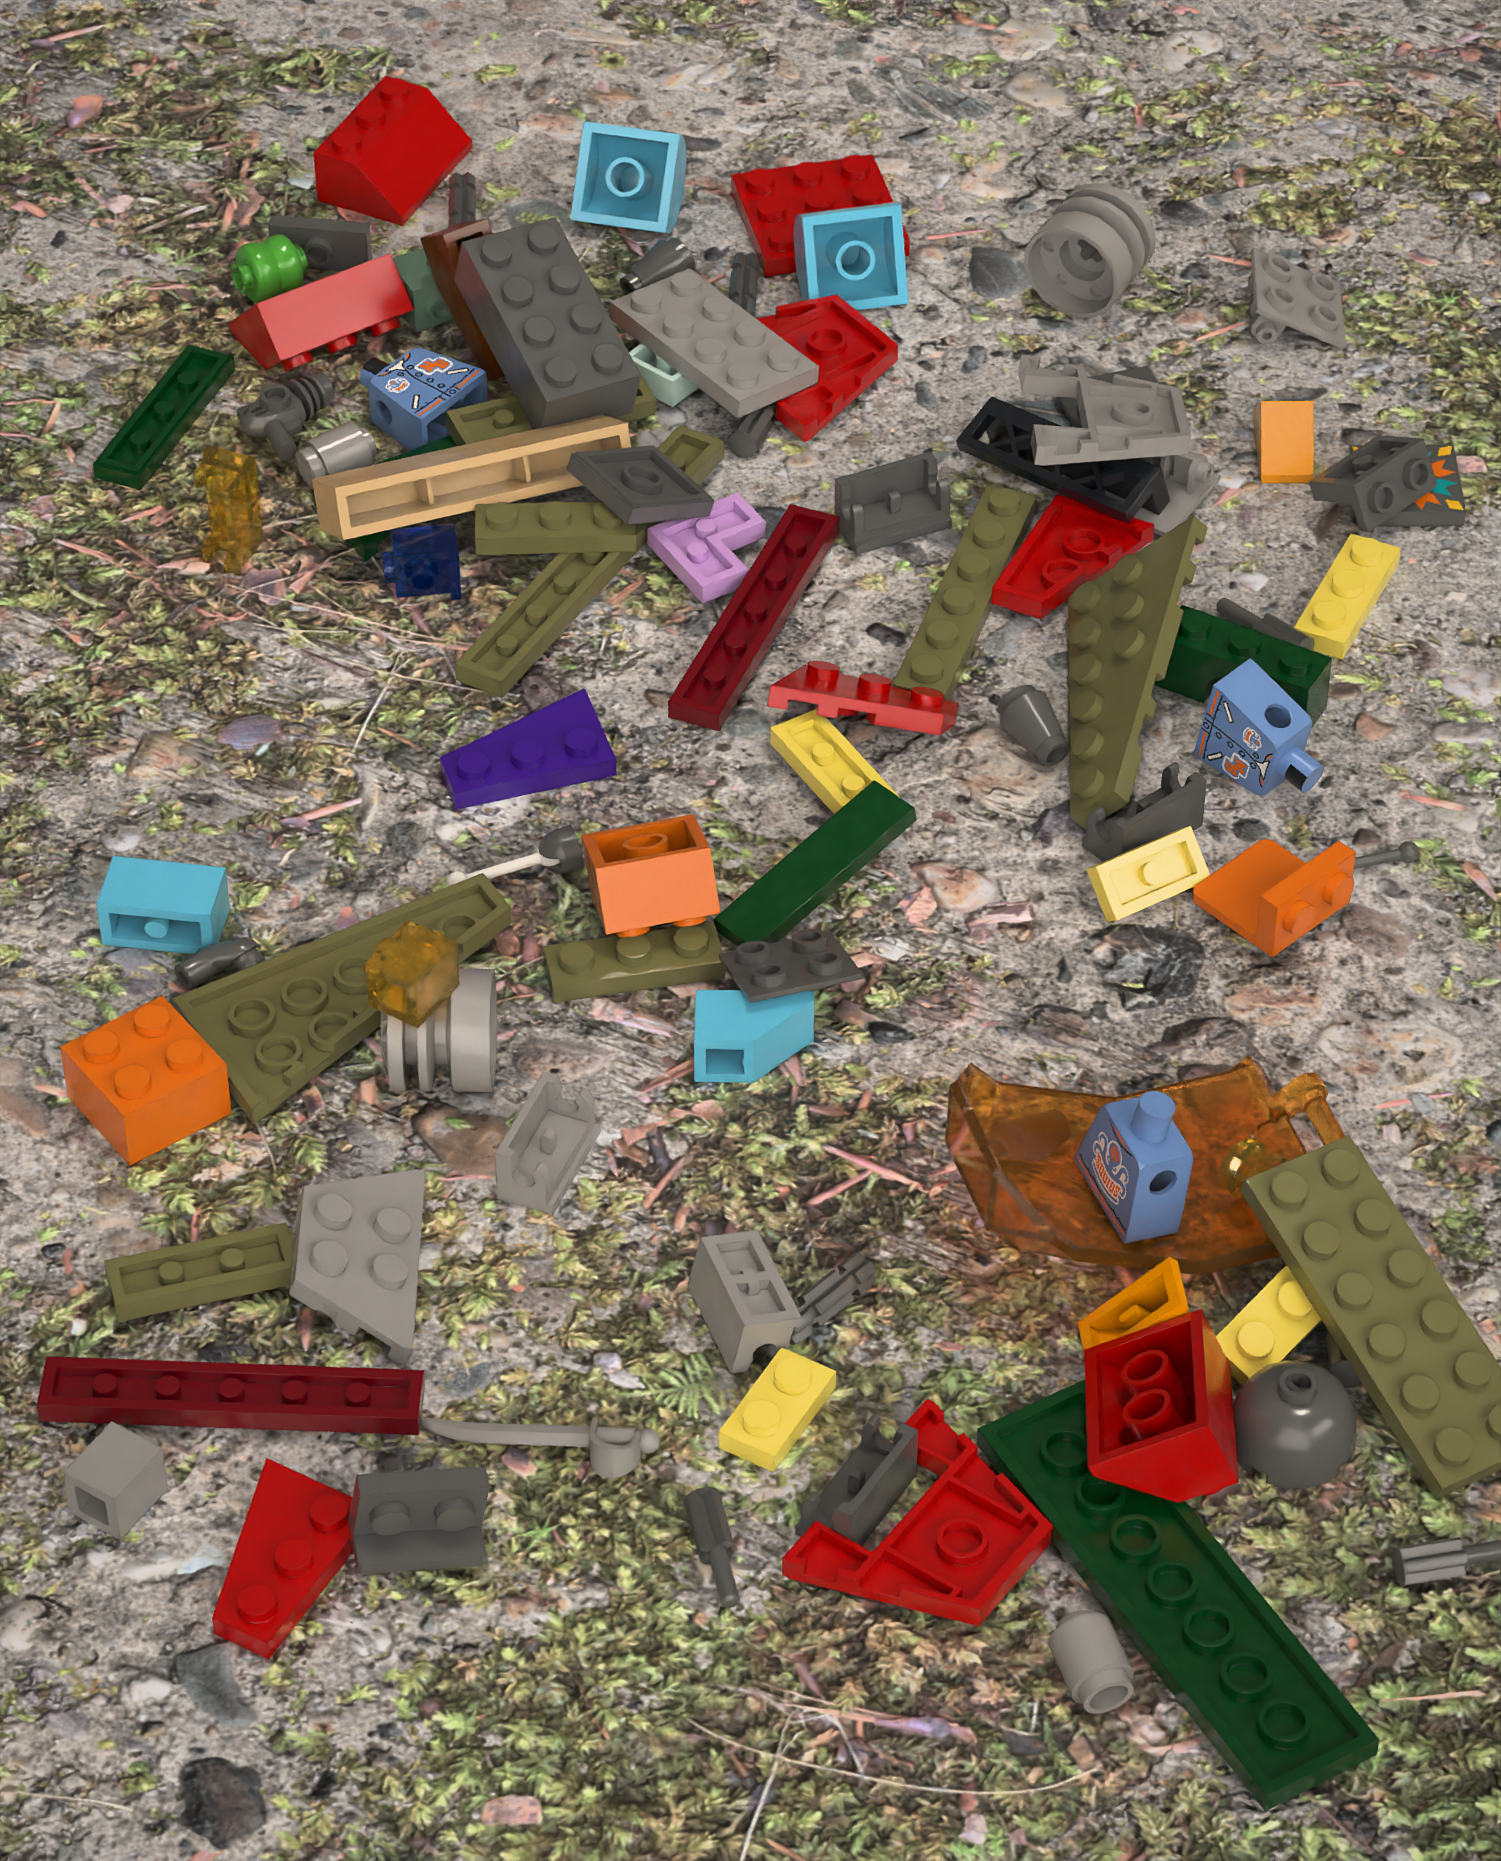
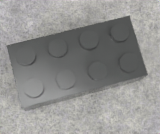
[454,217,641,429]

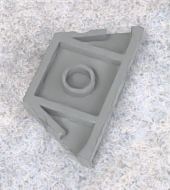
[289,1169,425,1365]

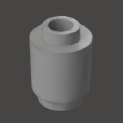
[295,421,377,489]
[1048,1610,1134,1714]

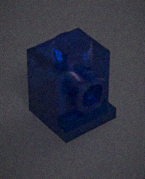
[382,524,462,600]

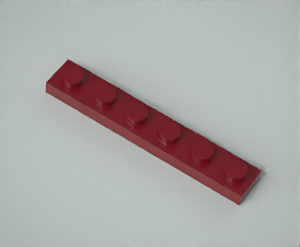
[668,504,840,731]
[37,1356,425,1435]

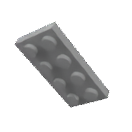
[610,268,819,418]

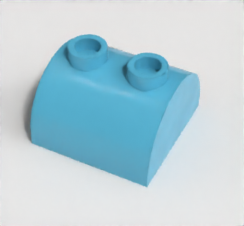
[570,121,686,234]
[794,202,909,310]

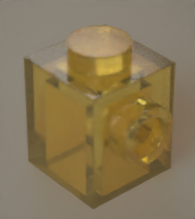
[365,919,460,1028]

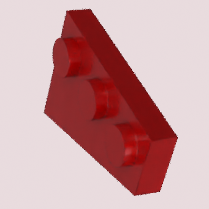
[991,494,1154,619]
[767,661,960,735]
[212,1458,353,1659]

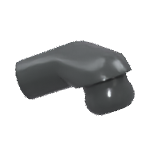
[174,937,265,990]

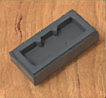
[268,215,372,271]

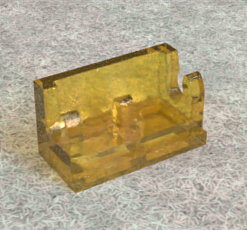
[194,445,263,575]

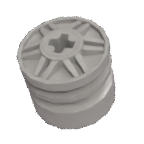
[1024,183,1156,318]
[381,968,497,1092]

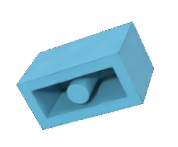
[96,856,230,954]

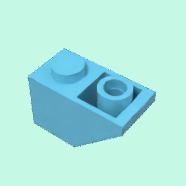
[694,990,814,1083]

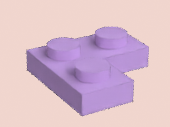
[647,492,766,604]

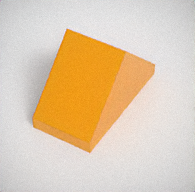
[1253,401,1314,483]
[1077,1256,1189,1351]

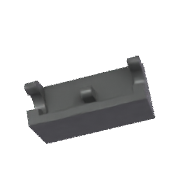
[834,451,952,555]
[1082,762,1207,862]
[795,1414,918,1546]

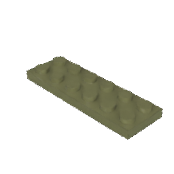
[1240,1135,1501,1499]

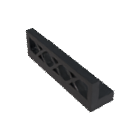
[956,396,1171,523]

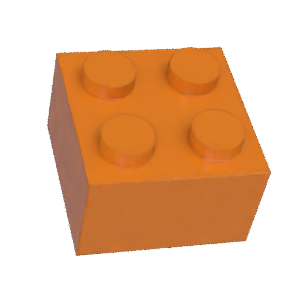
[581,814,720,937]
[60,995,232,1166]

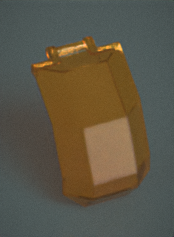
[945,1055,1368,1275]

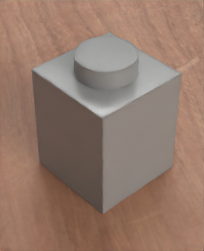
[63,1421,168,1540]

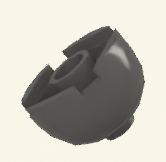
[1233,1360,1356,1489]

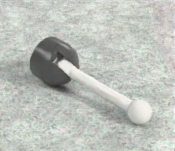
[446,825,584,887]

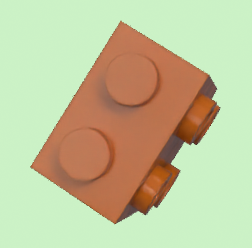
[1192,839,1356,957]

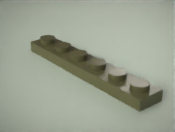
[892,485,1037,701]

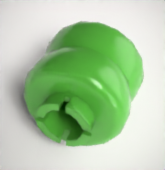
[231,234,308,304]

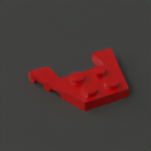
[756,294,898,442]
[782,1399,1053,1626]

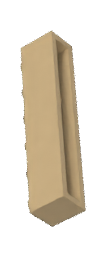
[312,414,631,540]

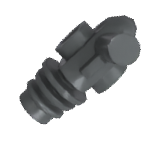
[237,372,335,461]

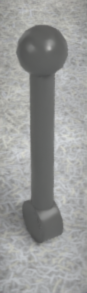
[1354,841,1420,869]

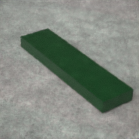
[93,344,235,490]
[714,780,917,946]

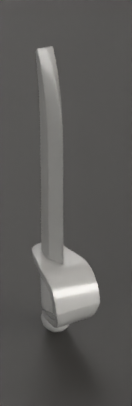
[421,1417,660,1479]

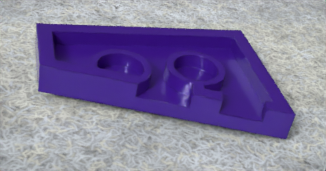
[440,688,617,810]

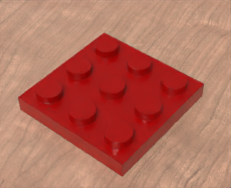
[731,154,910,277]

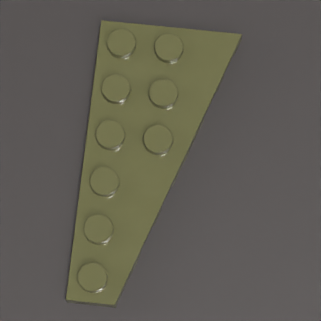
[1068,516,1208,830]
[172,873,511,1125]

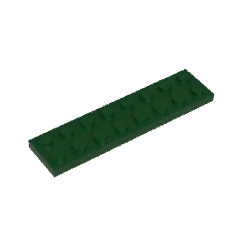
[976,1379,1379,1811]

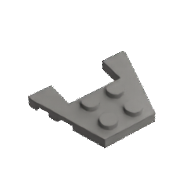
[1018,355,1191,466]

